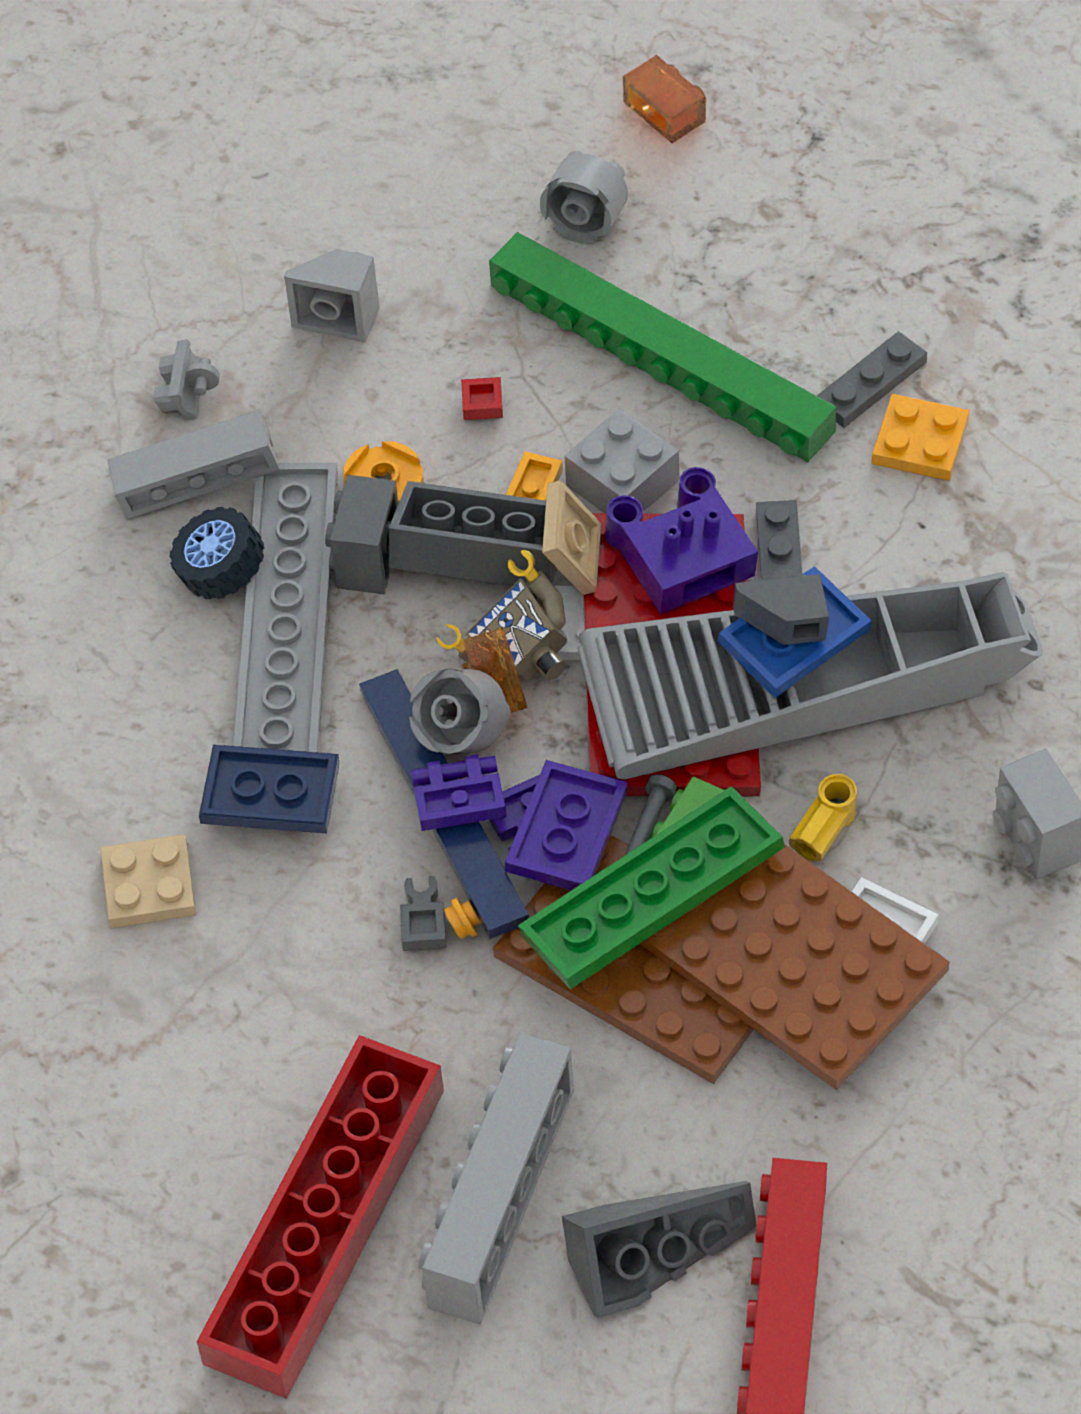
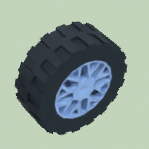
[169,507,265,599]

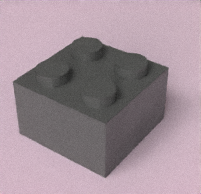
[325,475,398,595]

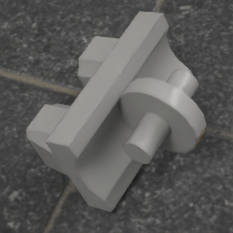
[153,339,220,420]

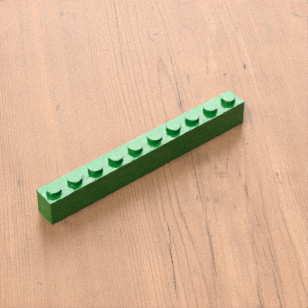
[489,232,837,462]

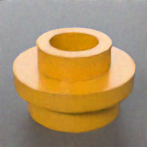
[444,897,481,939]

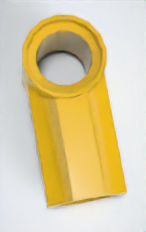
[789,774,857,862]

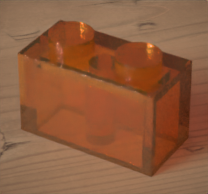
[623,55,707,144]

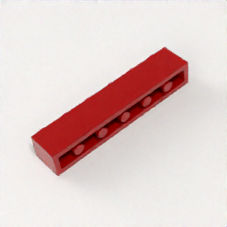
[737,1157,828,1414]

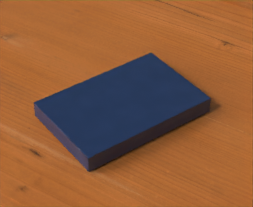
[199,744,340,834]

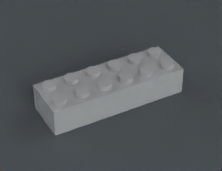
[418,1032,574,1325]

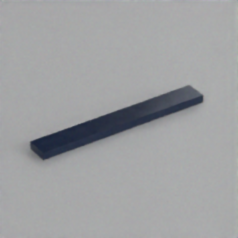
[359,669,529,939]

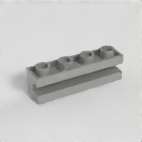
[107,410,279,519]

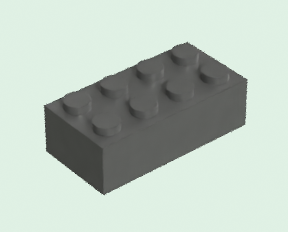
[389,481,557,586]

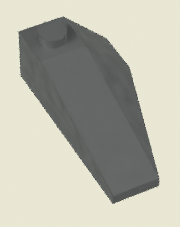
[562,1181,756,1318]

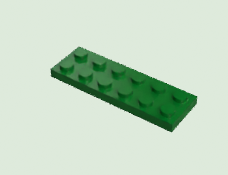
[518,786,785,989]

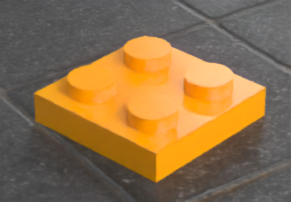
[872,393,970,481]

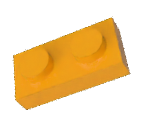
[505,451,563,501]

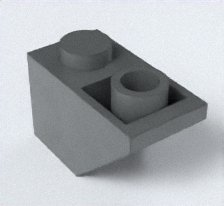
[733,574,829,645]

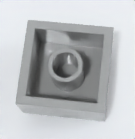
[564,408,680,513]
[993,748,1081,880]

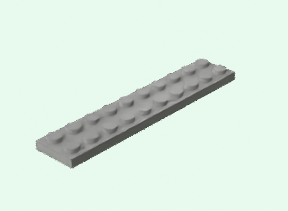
[233,463,338,752]

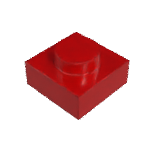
[461,377,503,420]

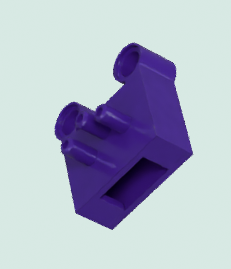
[605,467,758,614]

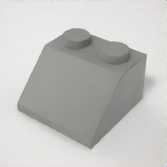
[284,249,380,342]

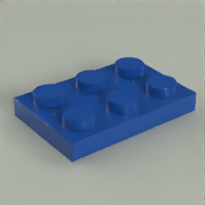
[718,566,872,698]

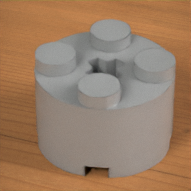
[540,151,628,243]
[409,669,511,754]

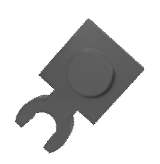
[400,876,447,951]

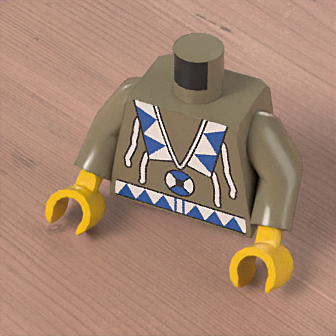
[436,550,568,681]

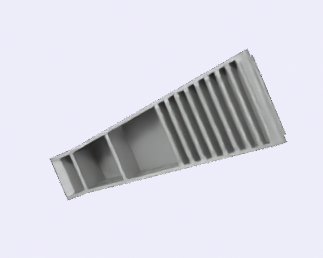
[577,572,1043,779]

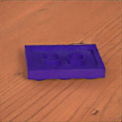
[505,760,628,890]

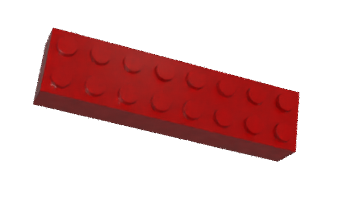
[196,1035,444,1399]

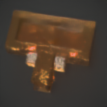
[462,627,528,713]

